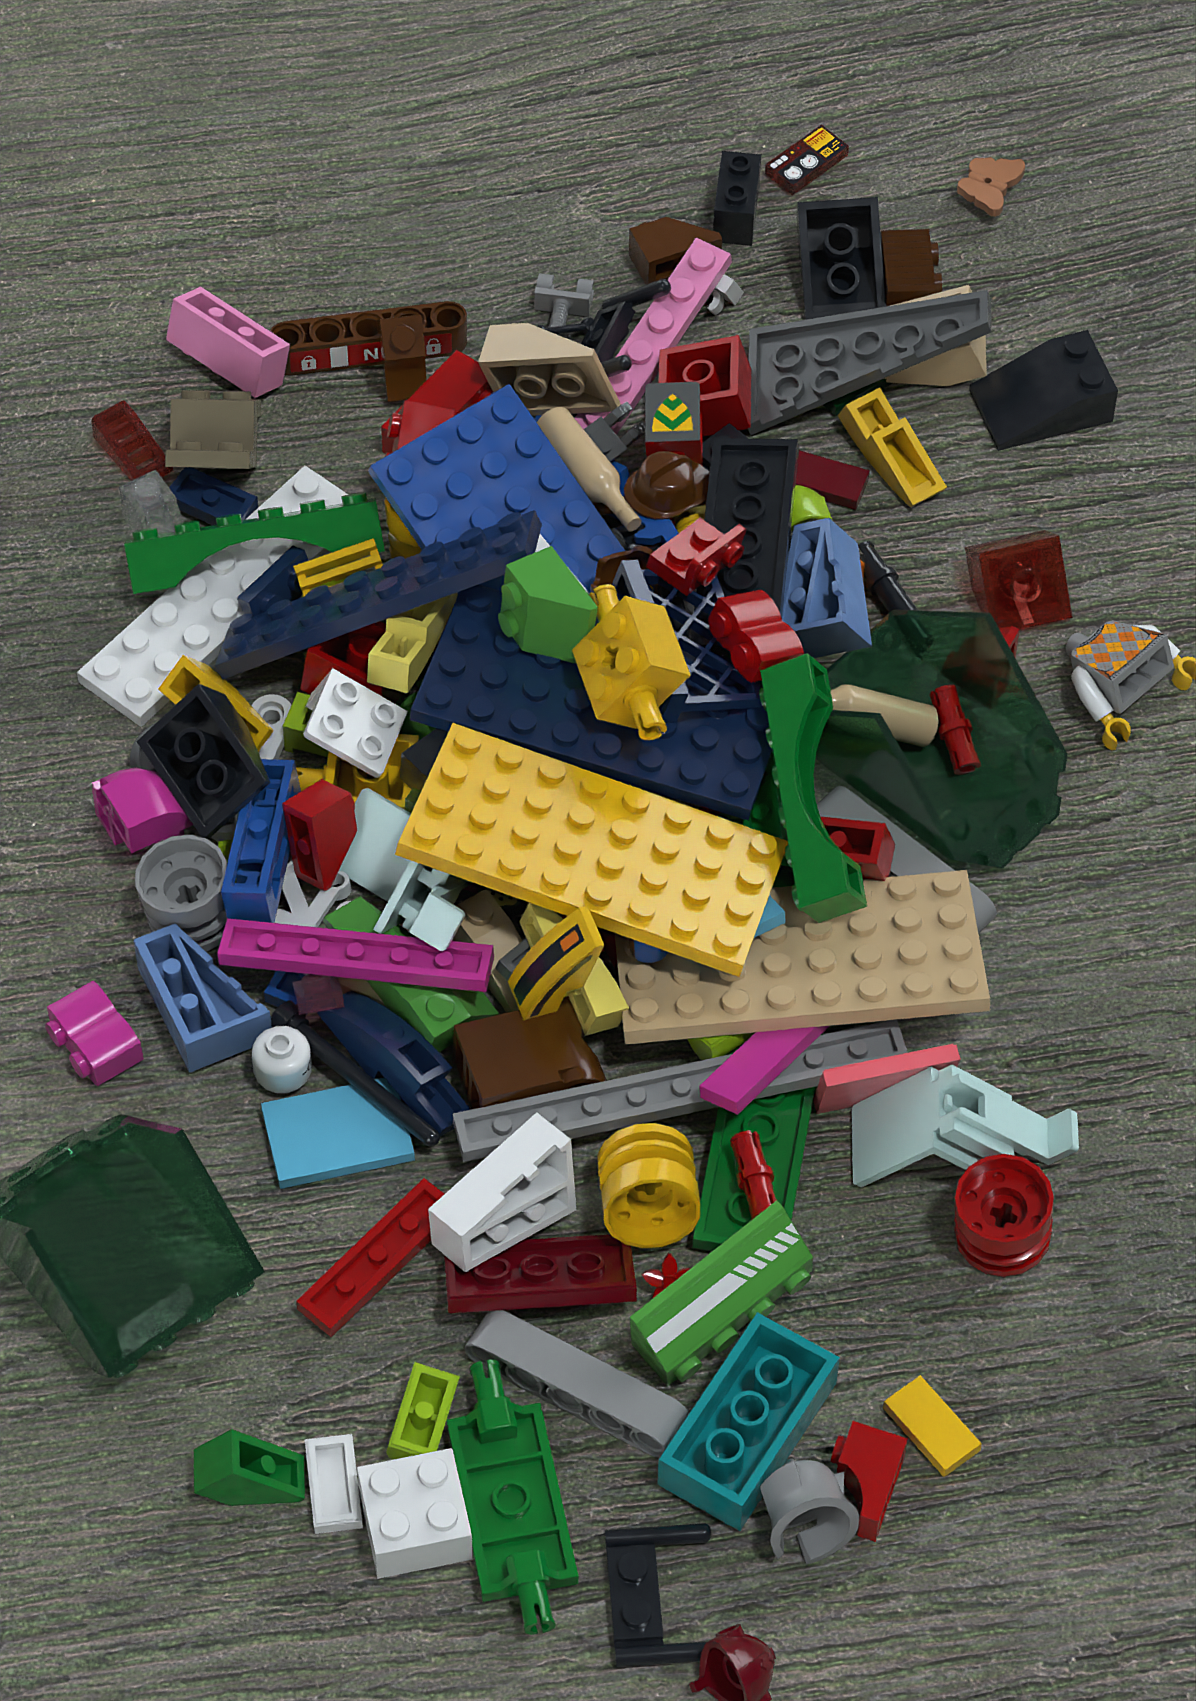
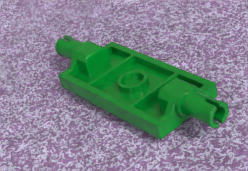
[446,1360,579,1635]

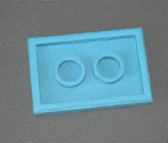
[261,1077,415,1189]

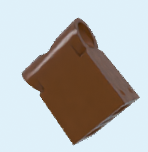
[452,996,607,1110]

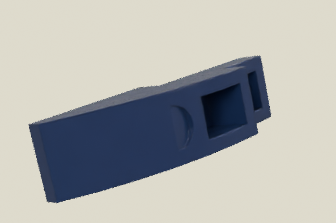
[316,990,471,1137]

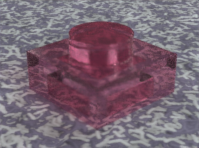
[292,974,344,1015]

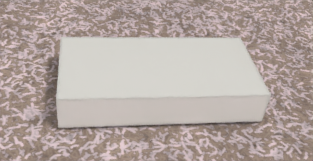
[305,1434,363,1534]

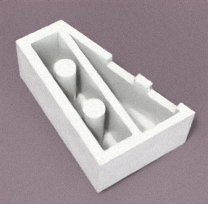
[428,1112,576,1272]

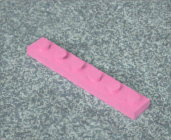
[575,238,732,435]

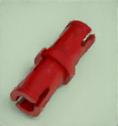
[929,685,981,775]
[730,1130,777,1220]

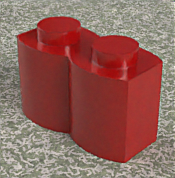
[708,590,804,683]

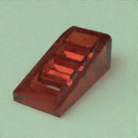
[91,400,174,490]

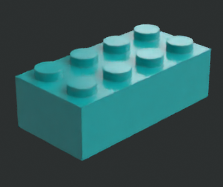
[657,1312,840,1531]

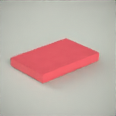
[813,1044,961,1114]

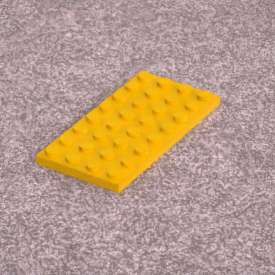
[395,723,788,977]

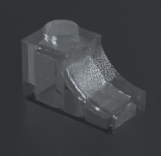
[119,470,184,535]

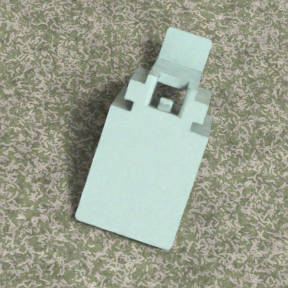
[339,788,472,951]
[852,1064,1079,1188]

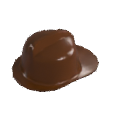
[624,451,710,519]

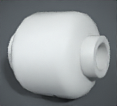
[252,1026,312,1093]

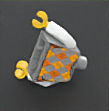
[1066,620,1196,750]

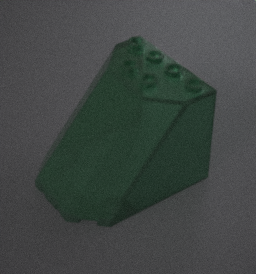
[816,610,1068,868]
[0,1114,265,1378]

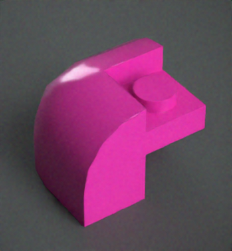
[92,767,193,854]

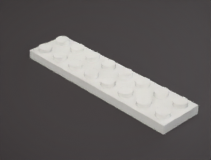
[77,466,348,727]

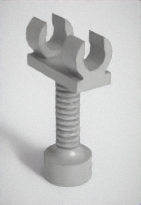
[534,273,594,337]

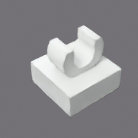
[708,274,744,315]

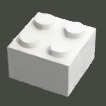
[357,1448,473,1579]

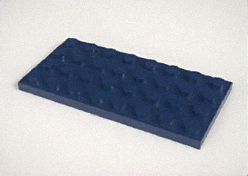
[410,584,773,821]

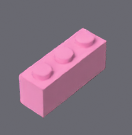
[166,287,290,398]

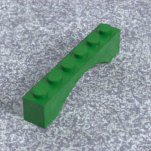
[124,492,385,594]
[759,653,867,923]

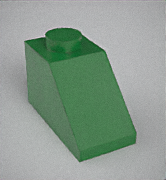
[193,1429,305,1506]

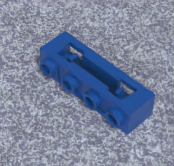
[221,759,301,923]

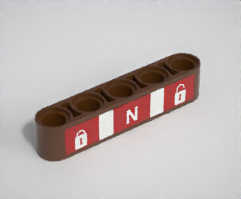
[270,301,467,376]

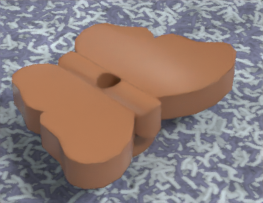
[957,157,1025,217]

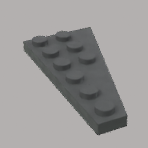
[748,290,991,435]

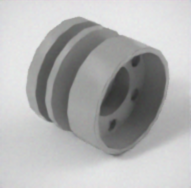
[135,835,227,951]

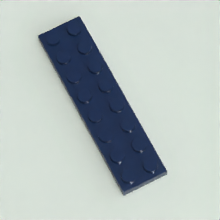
[215,510,542,679]

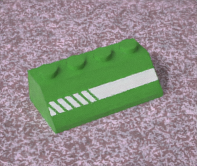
[630,1200,813,1387]

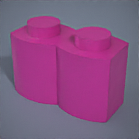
[45,981,144,1086]

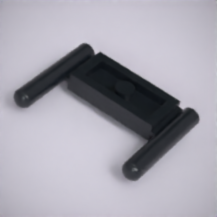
[581,279,671,378]
[605,1523,712,1667]

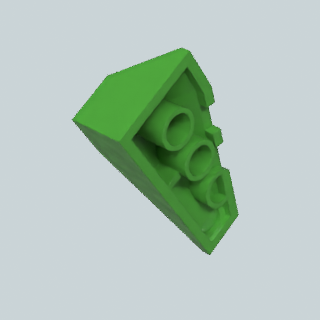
[323,896,499,1052]

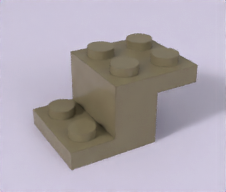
[165,390,261,469]

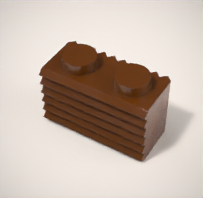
[880,229,942,307]

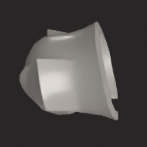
[760,1459,859,1565]

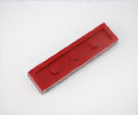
[296,1178,444,1337]

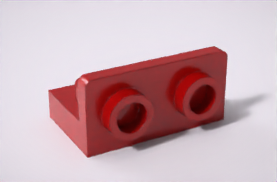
[646,518,747,596]

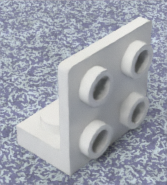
[303,668,408,778]

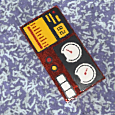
[765,125,849,195]

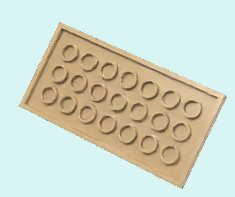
[614,870,990,1044]

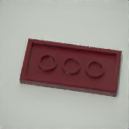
[444,1234,637,1313]

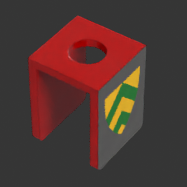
[645,382,703,466]

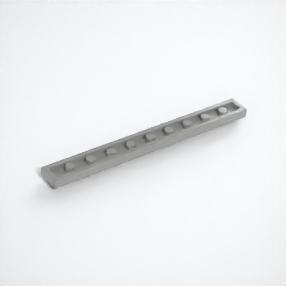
[453,1019,908,1162]

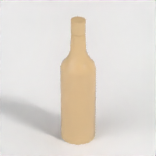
[536,407,641,531]
[829,685,938,747]

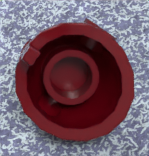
[689,1624,776,1701]

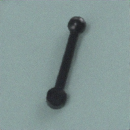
[537,317,594,335]

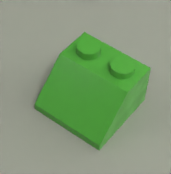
[498,546,598,664]

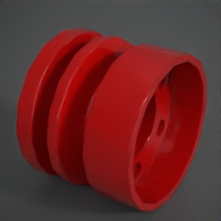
[954,1154,1054,1277]

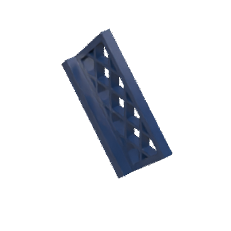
[612,560,762,723]

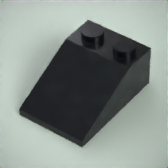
[796,197,886,320]
[969,330,1118,451]
[136,684,271,840]

